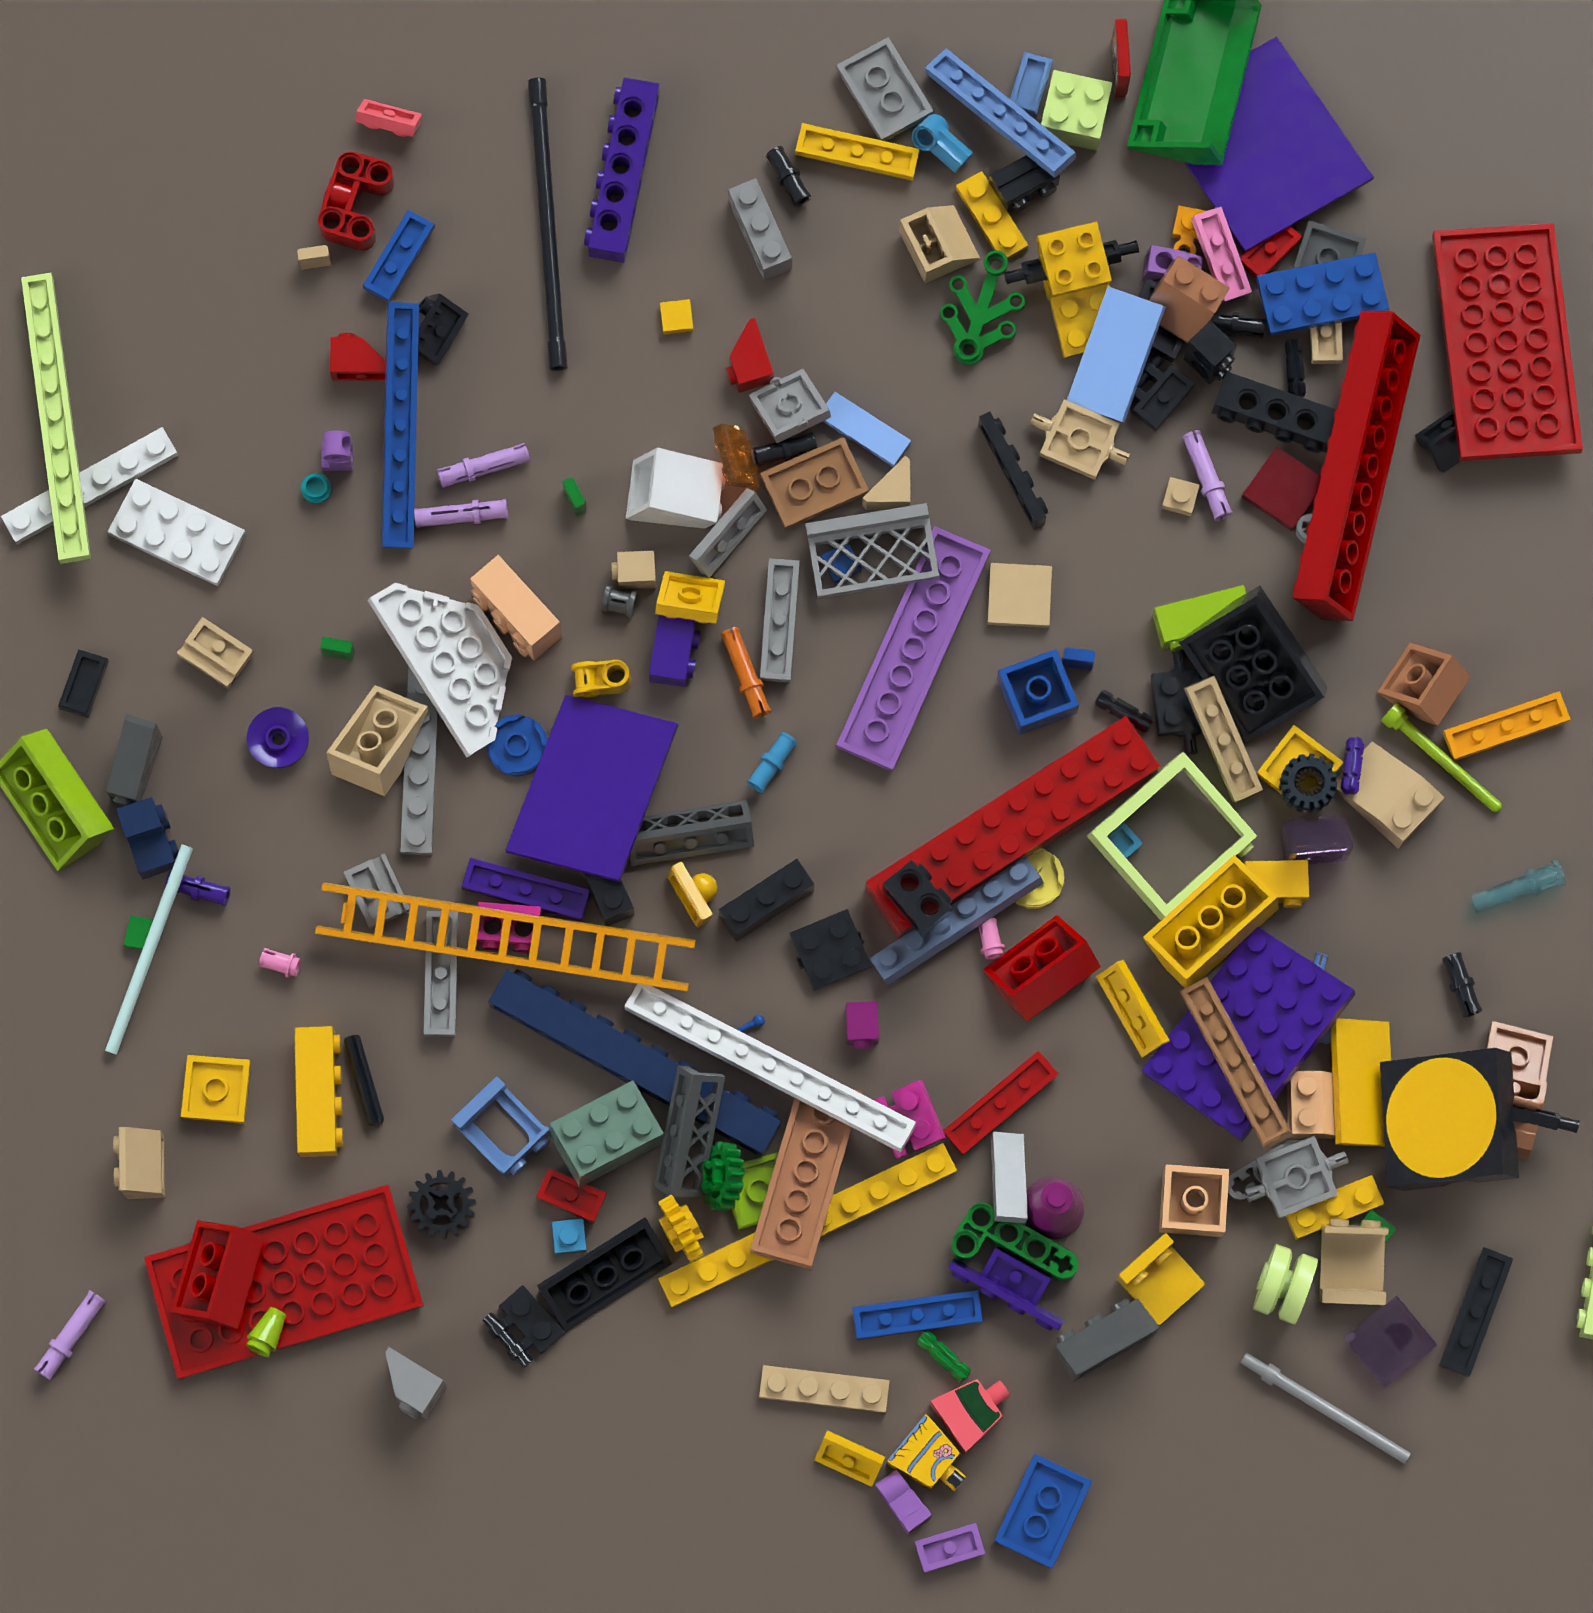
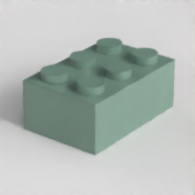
[549,1080,664,1188]

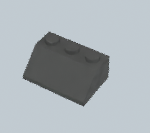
[1054,1298,1159,1382]

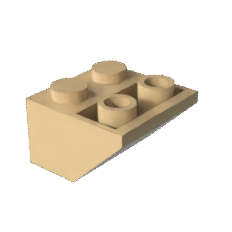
[899,205,980,284]
[113,1127,165,1199]

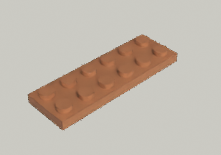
[750,1089,862,1270]

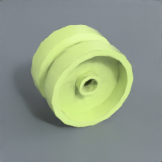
[1252,1244,1318,1325]

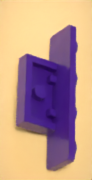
[948,1246,1065,1331]

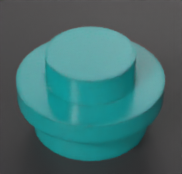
[301,473,332,504]

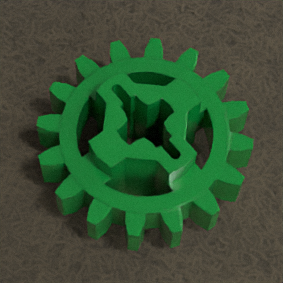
[701,1142,745,1212]

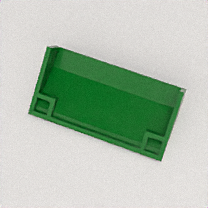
[1127,0,1262,165]

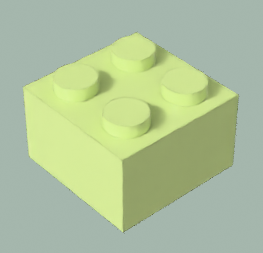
[1041,70,1112,151]

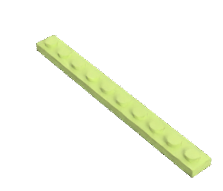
[21,273,91,564]

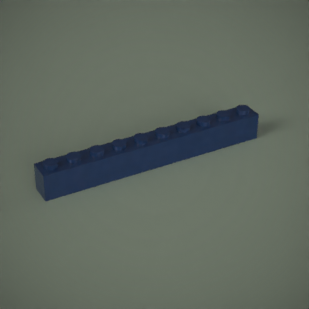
[488,969,781,1157]

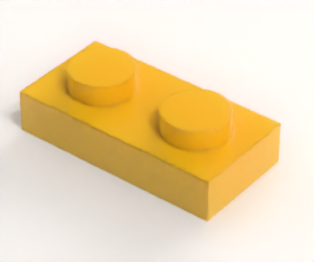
[814,1430,885,1487]

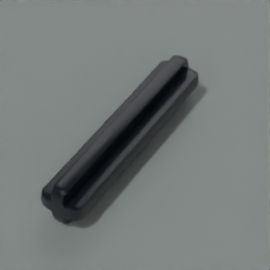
[344,1034,384,1126]

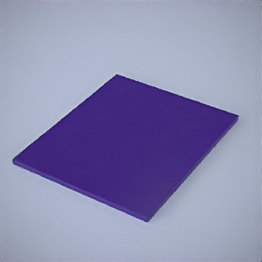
[1184,36,1374,253]

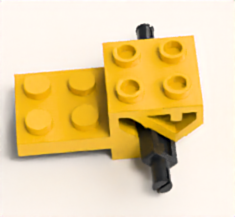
[1004,221,1139,358]

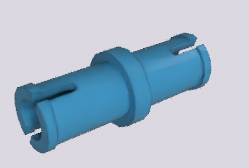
[747,732,798,793]

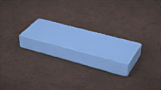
[822,392,911,467]

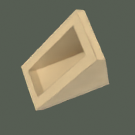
[862,456,910,510]

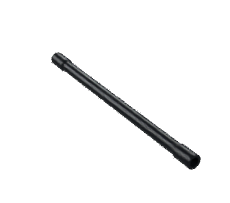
[528,77,568,371]

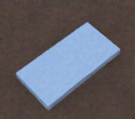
[1067,286,1166,422]

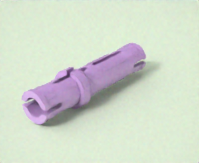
[1182,430,1233,521]
[437,443,530,488]
[414,499,508,528]
[34,1290,106,1381]

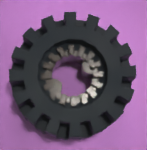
[1279,754,1338,814]

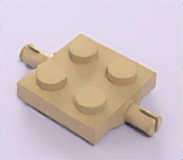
[1029,399,1130,480]

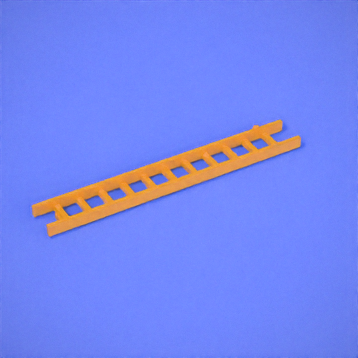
[315,882,696,991]

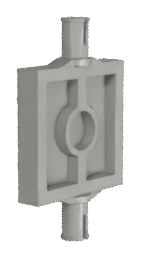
[1244,1136,1349,1218]

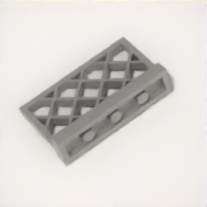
[805,503,940,599]

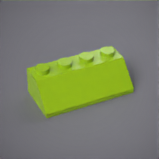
[0,728,114,871]

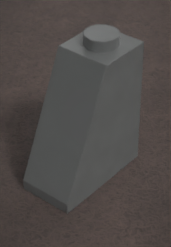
[106,714,163,807]

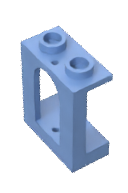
[451,1076,550,1178]

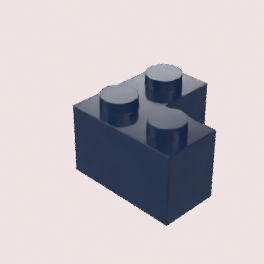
[116,797,179,880]

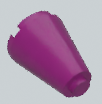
[1025,1177,1084,1240]

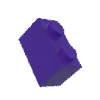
[649,615,701,687]

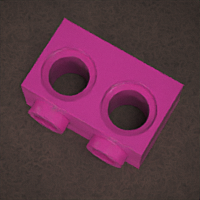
[477,902,542,953]

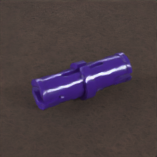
[165,871,231,906]

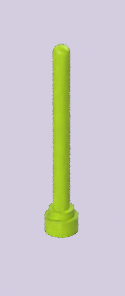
[1381,703,1502,812]

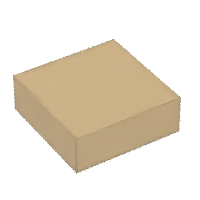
[297,245,331,270]

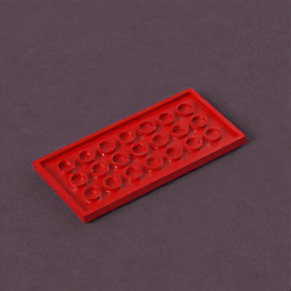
[1432,223,1583,461]
[144,1184,424,1380]

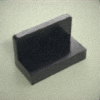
[1414,409,1460,473]

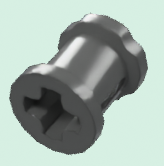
[601,585,637,619]

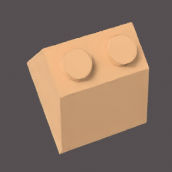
[1287,1071,1335,1139]

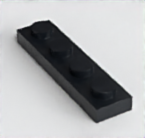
[978,411,1048,530]
[1439,1247,1513,1377]

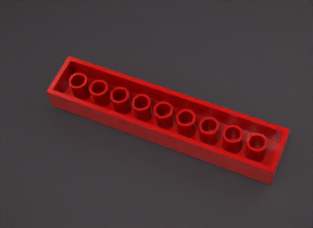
[1292,311,1421,621]
[865,716,1161,939]

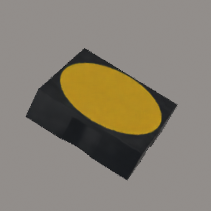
[1380,1048,1519,1191]

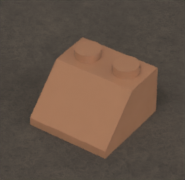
[1148,255,1230,344]
[1377,643,1471,726]

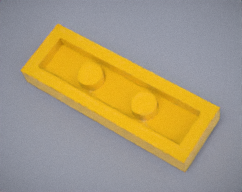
[956,171,1029,260]
[1096,960,1170,1058]
[1286,1175,1384,1240]

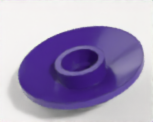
[247,707,309,768]

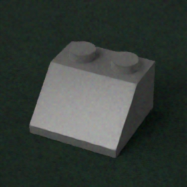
[385,1347,447,1420]

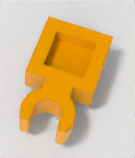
[1172,205,1206,254]

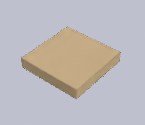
[987,563,1052,628]

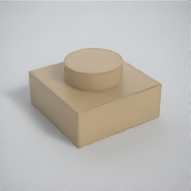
[1161,477,1200,516]

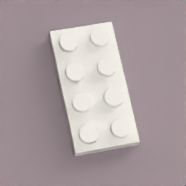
[107,479,246,586]

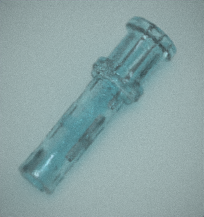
[1470,859,1566,913]

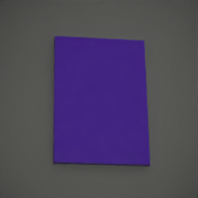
[505,695,678,882]

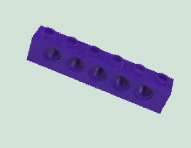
[584,77,660,263]

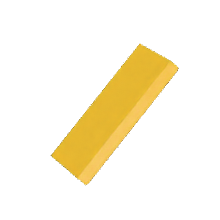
[1330,1018,1391,1147]

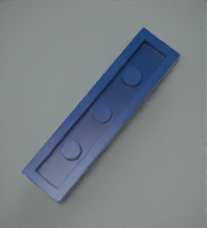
[852,1290,983,1340]

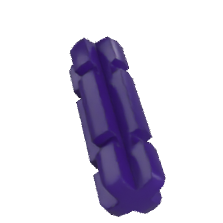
[1340,737,1364,795]

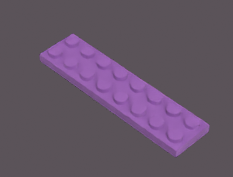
[836,526,991,772]

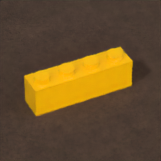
[295,1026,344,1157]

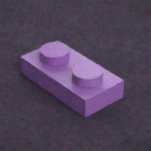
[914,1523,986,1573]

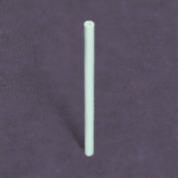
[105,844,193,1055]

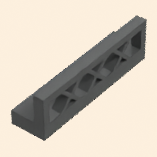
[630,800,754,866]
[654,1065,725,1197]

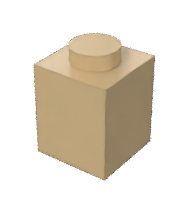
[611,551,656,590]

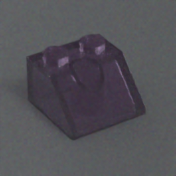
[1281,815,1354,864]
[1344,1296,1437,1388]

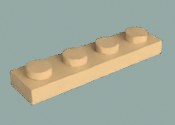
[1184,676,1263,802]
[759,1365,890,1413]

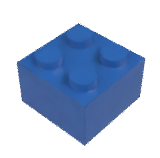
[997,649,1079,735]

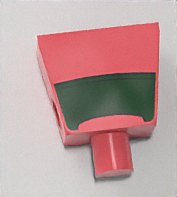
[930,1379,1011,1454]

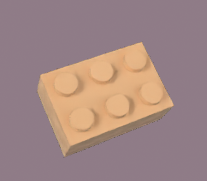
[470,555,562,661]

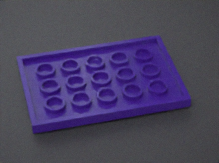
[1142,927,1356,1142]

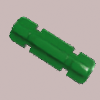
[917,1330,971,1383]

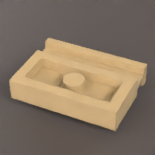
[177,617,254,689]

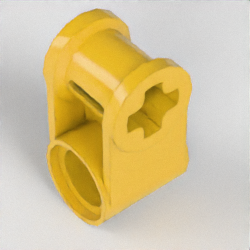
[571,660,632,698]

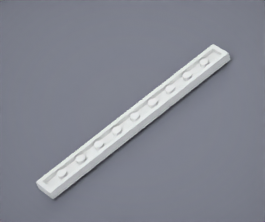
[625,984,916,1152]

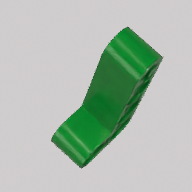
[950,1203,1078,1282]

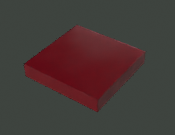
[1242,446,1321,531]

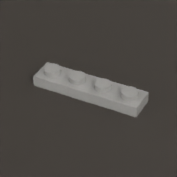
[760,558,800,683]
[424,911,459,1037]

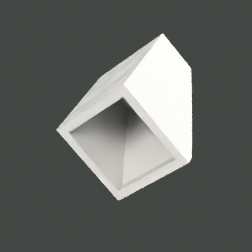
[626,448,726,529]

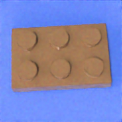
[760,437,869,530]

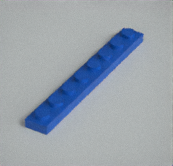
[381,302,419,549]

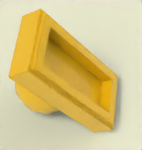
[667,861,718,928]

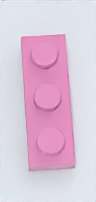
[1191,207,1252,303]

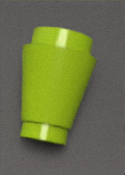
[246,1307,286,1357]

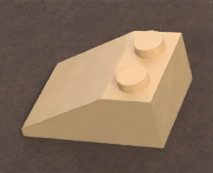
[326,685,428,796]
[1335,741,1445,849]

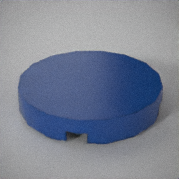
[486,714,547,777]

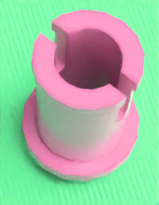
[978,918,1005,959]
[259,948,301,978]

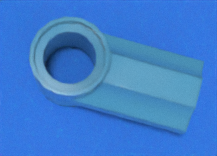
[912,114,973,173]

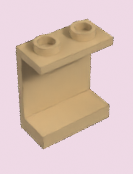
[1319,1219,1389,1305]

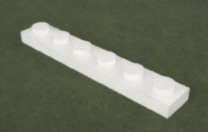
[1,427,178,545]

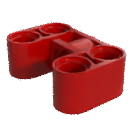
[318,151,395,251]

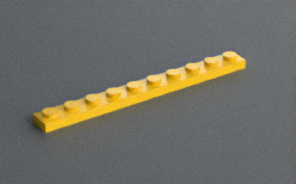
[658,1143,957,1308]

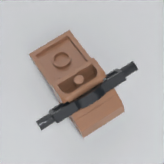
[1486,1021,1580,1160]

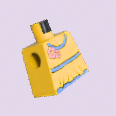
[886,1414,966,1491]

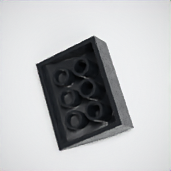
[1179,586,1327,743]

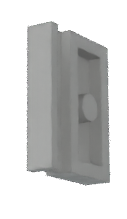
[343,853,410,929]

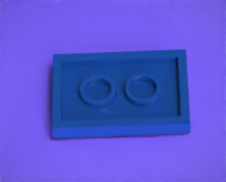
[994,1454,1092,1569]

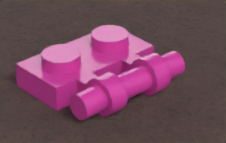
[874,1080,946,1159]

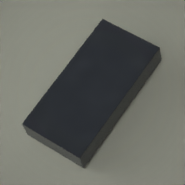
[58,649,109,718]

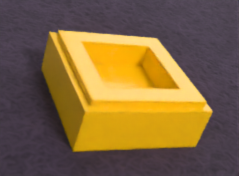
[660,299,694,335]

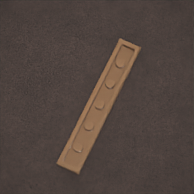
[1180,977,1293,1150]

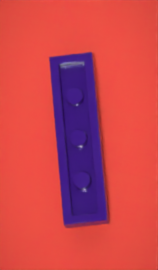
[461,858,591,922]

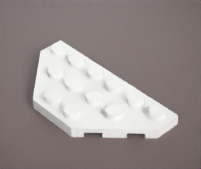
[367,583,512,758]

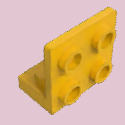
[1116,1233,1205,1325]

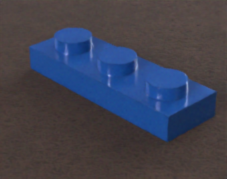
[363,210,435,302]

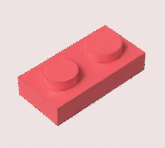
[355,99,422,137]

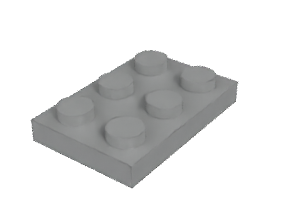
[836,37,934,141]

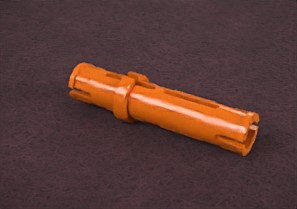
[720,627,772,719]

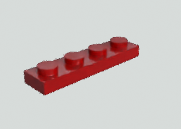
[943,1050,1059,1156]

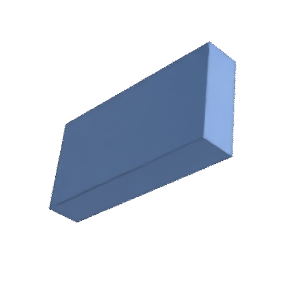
[1010,52,1053,118]

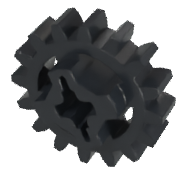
[407,1170,477,1240]

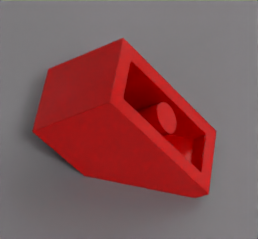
[726,318,774,393]
[330,333,386,381]

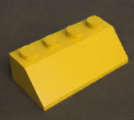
[1143,855,1279,988]

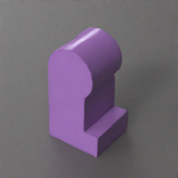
[1142,245,1203,281]
[321,431,353,471]
[875,1469,932,1534]

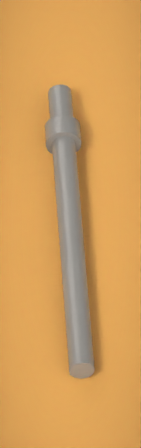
[1240,1352,1411,1464]

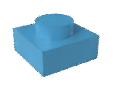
[1107,822,1143,858]
[552,1218,587,1255]

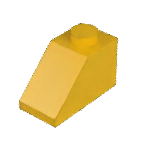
[1244,860,1309,908]

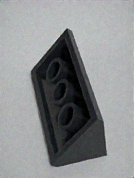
[537,1217,672,1331]

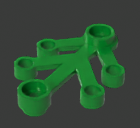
[940,250,1026,365]

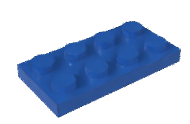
[1256,252,1390,336]

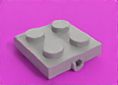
[749,369,831,443]

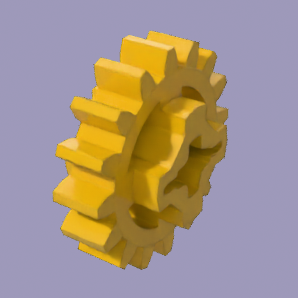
[658,1194,704,1262]

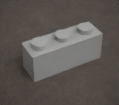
[728,178,792,281]

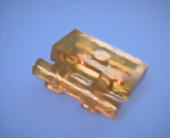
[713,423,760,490]

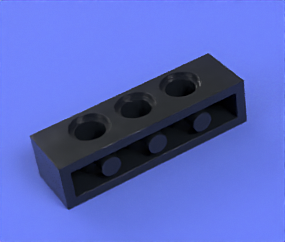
[1212,371,1336,453]

